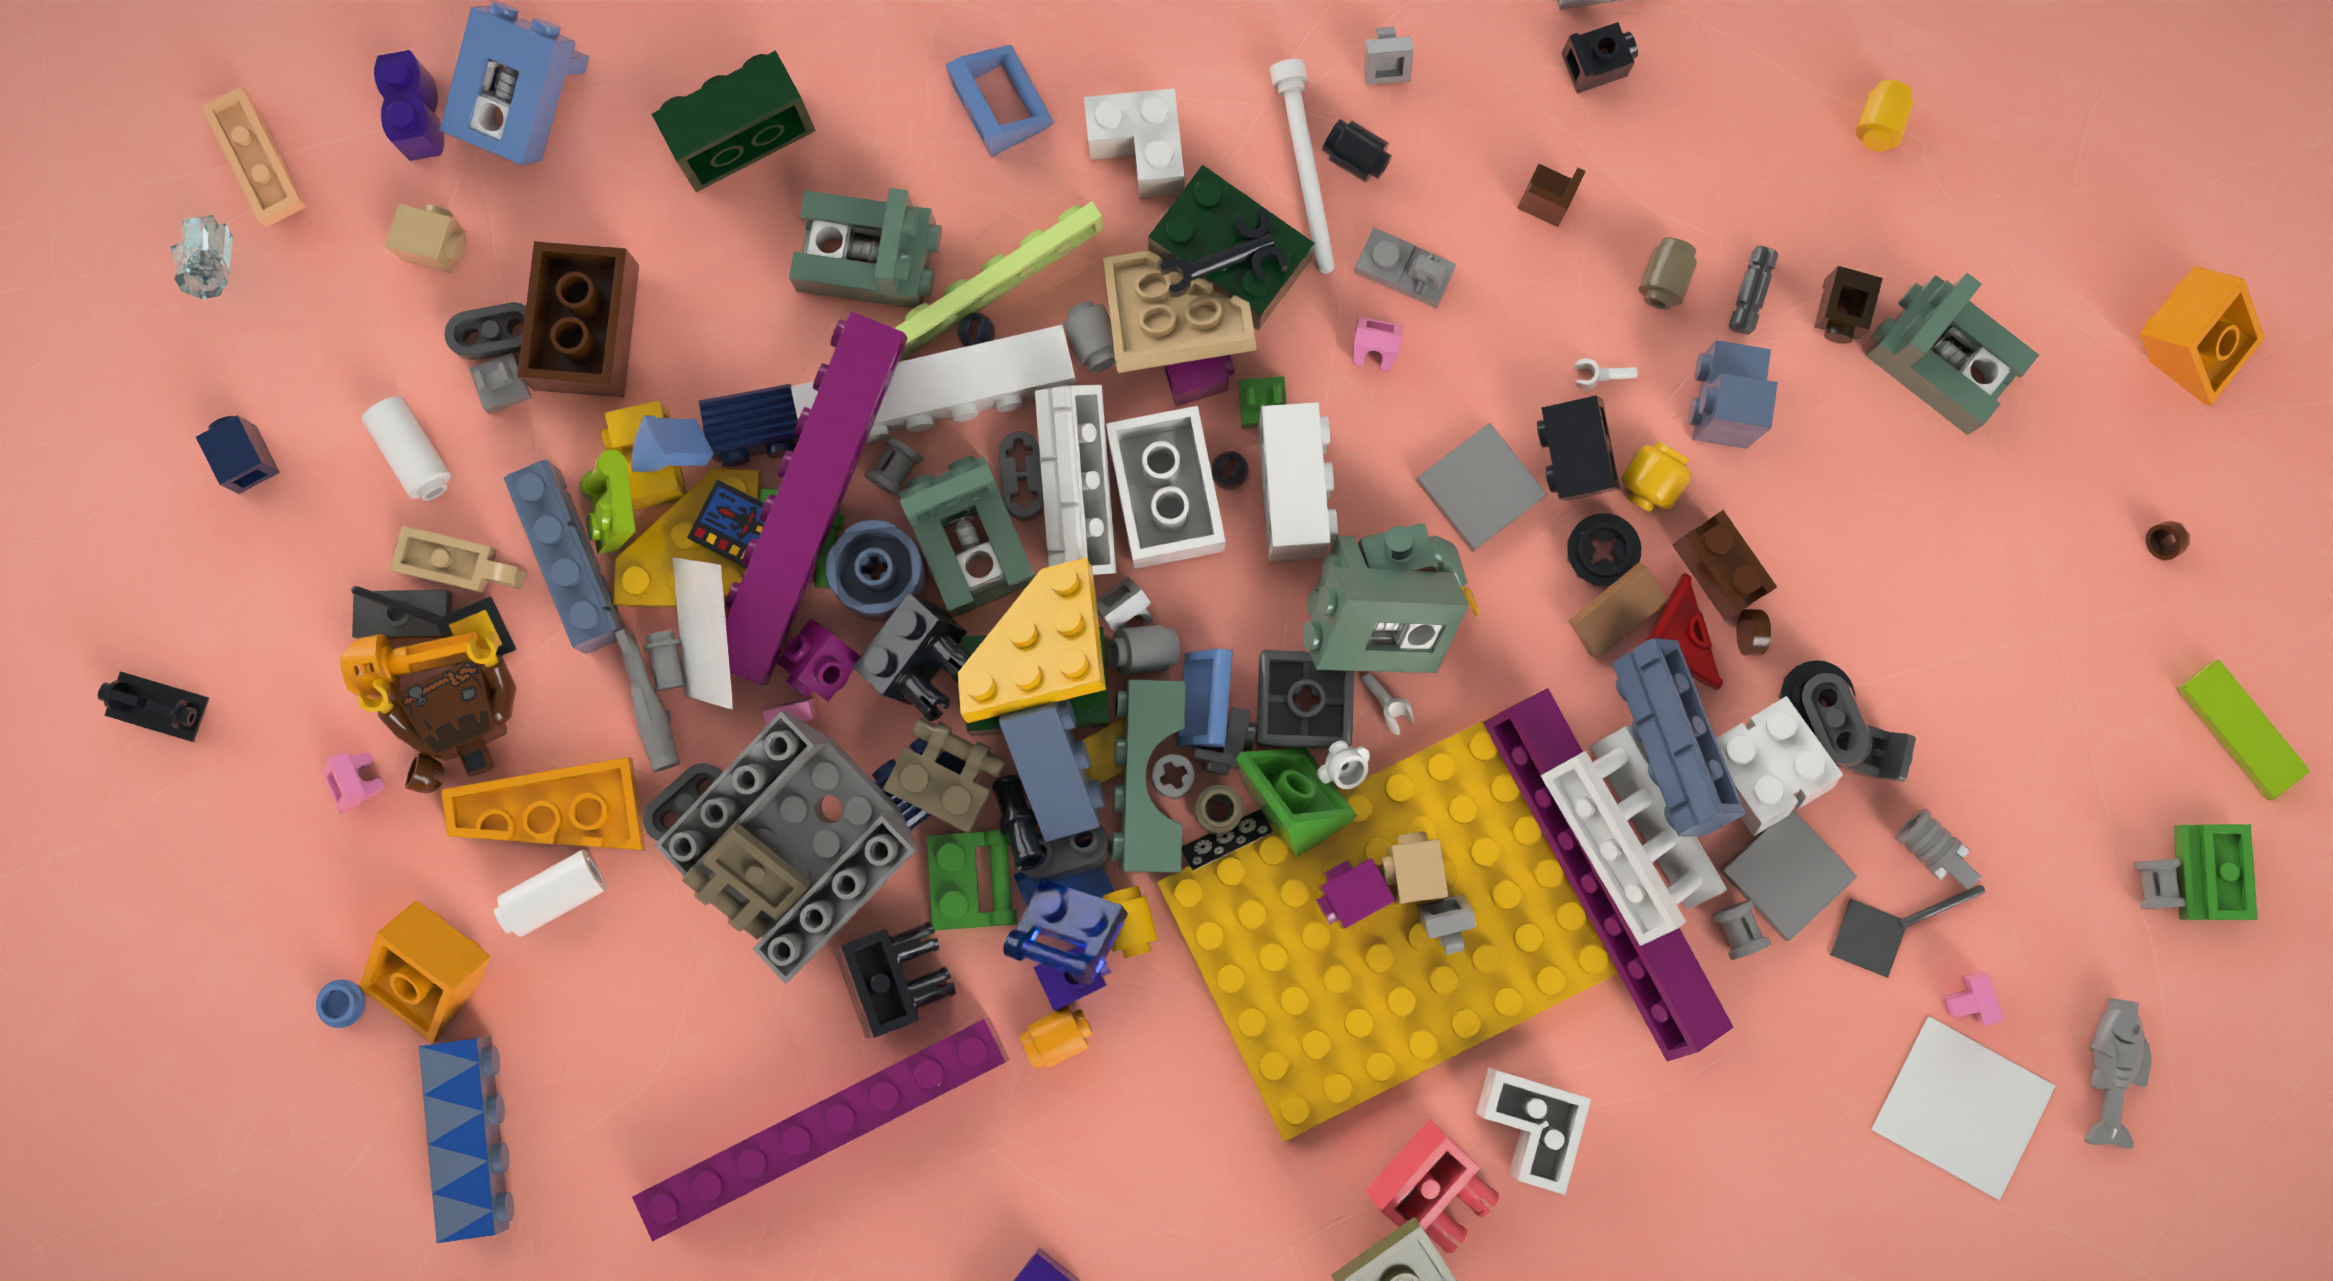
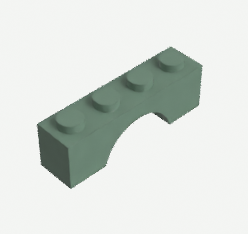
[1111,680,1186,873]

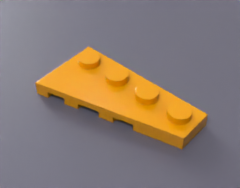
[441,757,646,851]

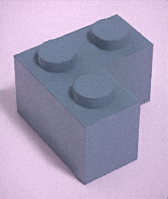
[1688,340,1778,449]

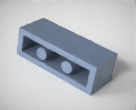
[999,699,1106,842]

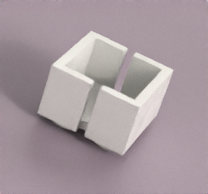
[1716,696,1843,837]

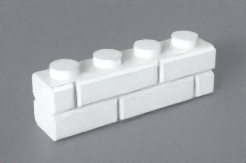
[1035,385,1116,575]

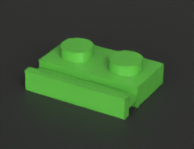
[2174,824,2258,920]

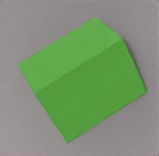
[1236,748,1357,858]

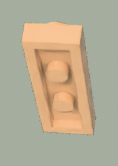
[201,86,307,227]

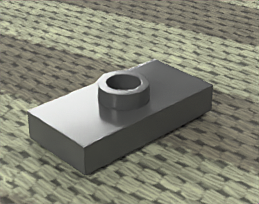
[352,590,452,639]

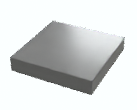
[1416,423,1547,552]
[1720,809,1857,941]

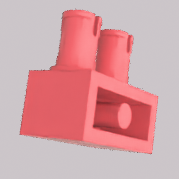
[1366,1119,1499,1253]

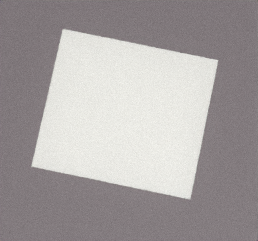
[672,557,733,710]
[1871,1016,2056,1201]

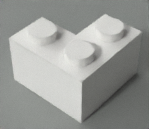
[1084,88,1184,199]
[1476,1067,1591,1195]

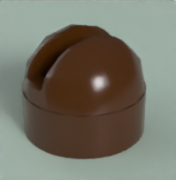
[2145,521,2191,560]
[405,753,445,793]

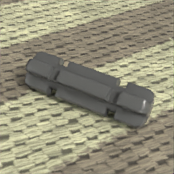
[1729,246,1778,335]

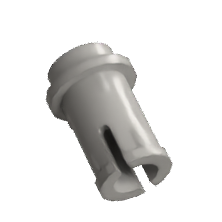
[643,630,686,691]

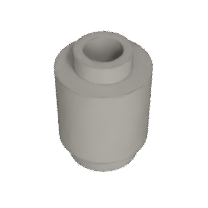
[1063,301,1116,373]
[1107,624,1180,675]

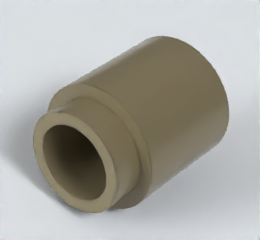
[1639,237,1697,310]
[1195,785,1243,835]

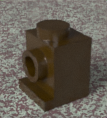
[1814,266,1883,344]

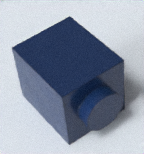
[196,415,280,494]

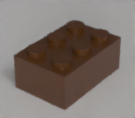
[517,241,640,398]

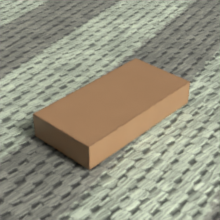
[1568,563,1668,659]

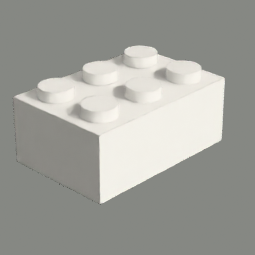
[1258,402,1338,563]
[1106,406,1226,569]

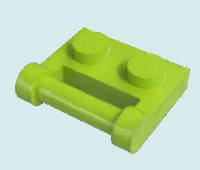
[579,449,636,554]

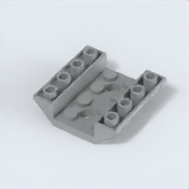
[655,710,918,984]

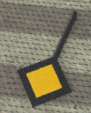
[351,585,517,665]

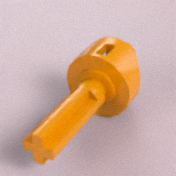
[340,631,485,699]

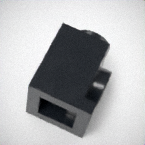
[1561,22,1638,94]

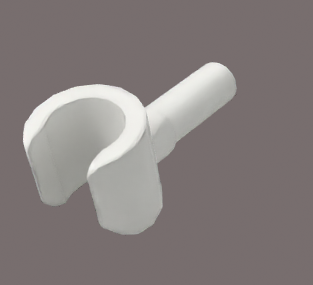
[1574,358,1638,391]
[1362,673,1414,735]

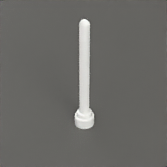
[1269,59,1335,274]

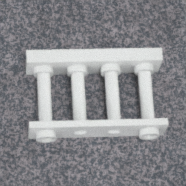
[1541,724,1728,946]

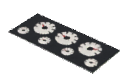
[1182,809,1274,871]

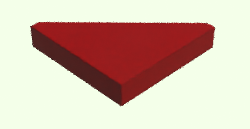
[1644,573,1723,691]

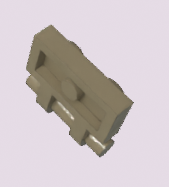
[882,717,1006,833]
[682,821,810,940]

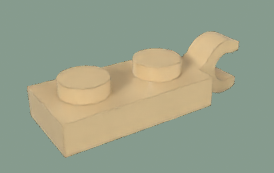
[389,525,527,594]

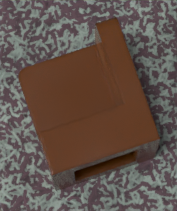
[1517,163,1586,227]

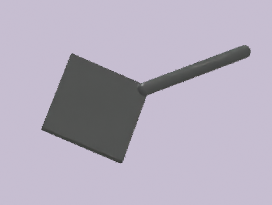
[1830,885,1985,978]

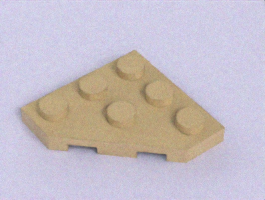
[1103,250,1257,373]

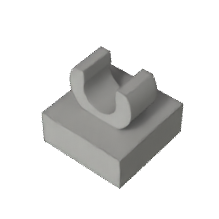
[1364,26,1414,85]
[469,352,532,414]
[1096,577,1153,631]
[1417,894,1476,955]

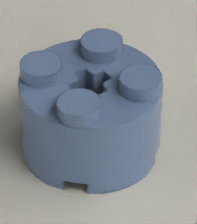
[826,520,927,621]

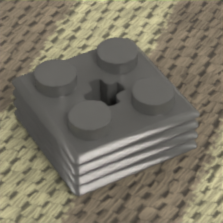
[1256,650,1354,749]

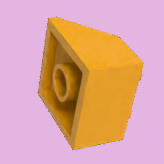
[2140,266,2265,406]
[359,900,491,1044]

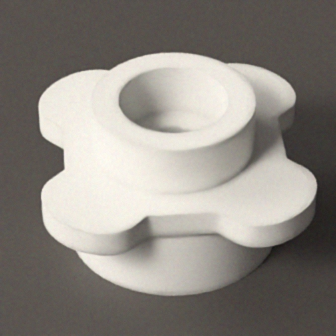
[1318,741,1370,789]

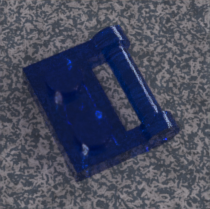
[1003,879,1128,985]

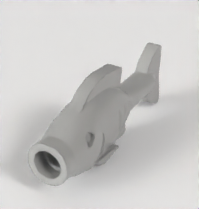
[615,629,680,772]
[2084,998,2151,1149]

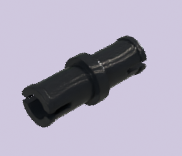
[992,775,1045,871]

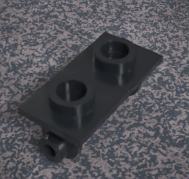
[97,671,210,742]

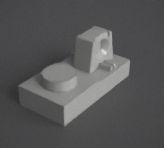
[1354,227,1457,309]

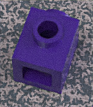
[1033,942,1111,1011]

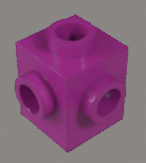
[776,618,861,702]

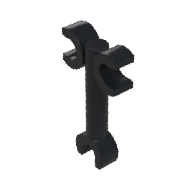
[1160,207,1287,297]

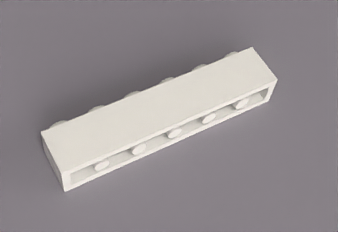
[791,325,1076,443]

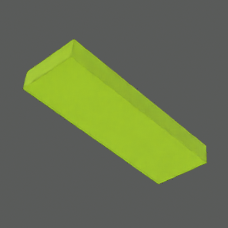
[2176,659,2310,800]

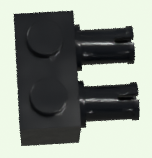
[853,592,971,721]
[833,921,956,1038]

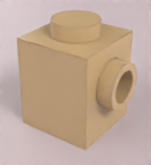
[385,203,466,273]
[1381,832,1448,904]

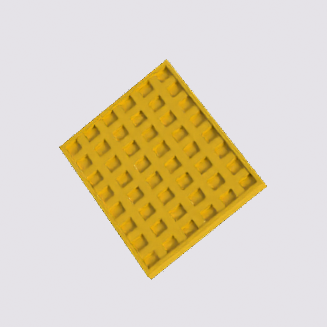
[1157,716,1618,1142]

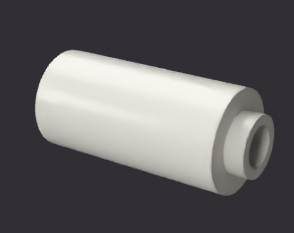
[361,396,451,501]
[494,849,607,937]

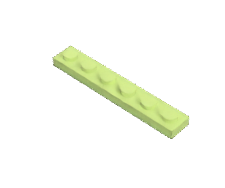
[895,201,1104,362]

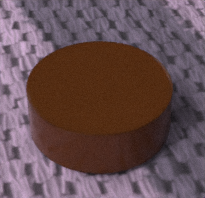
[1736,609,1771,656]

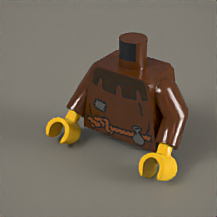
[358,632,517,777]

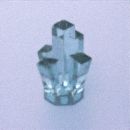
[170,215,233,299]

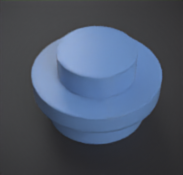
[316,980,366,1028]

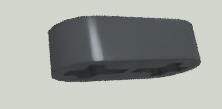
[999,431,1044,521]

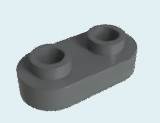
[444,302,526,360]
[1802,673,1872,766]
[643,763,723,841]
[1022,824,1111,884]

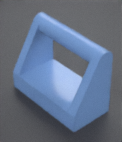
[945,45,1054,157]
[1177,649,1233,751]

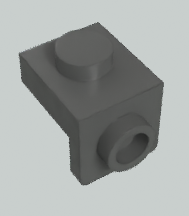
[1193,707,1257,776]
[1835,725,1916,782]

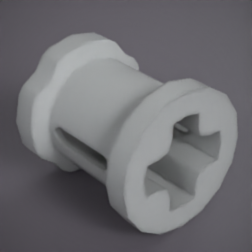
[864,436,923,497]
[1152,754,1195,800]
[2134,858,2186,909]
[1711,899,1771,960]

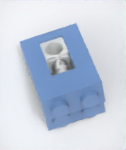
[439,1,590,165]

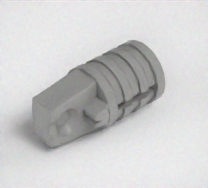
[1895,809,1981,890]

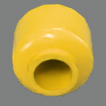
[1621,441,1692,513]

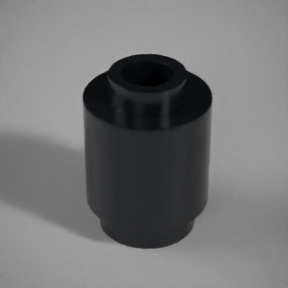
[1321,119,1392,183]

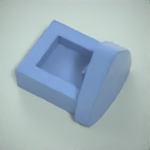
[631,415,714,472]

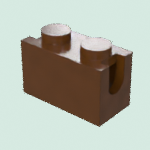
[1672,510,1777,621]

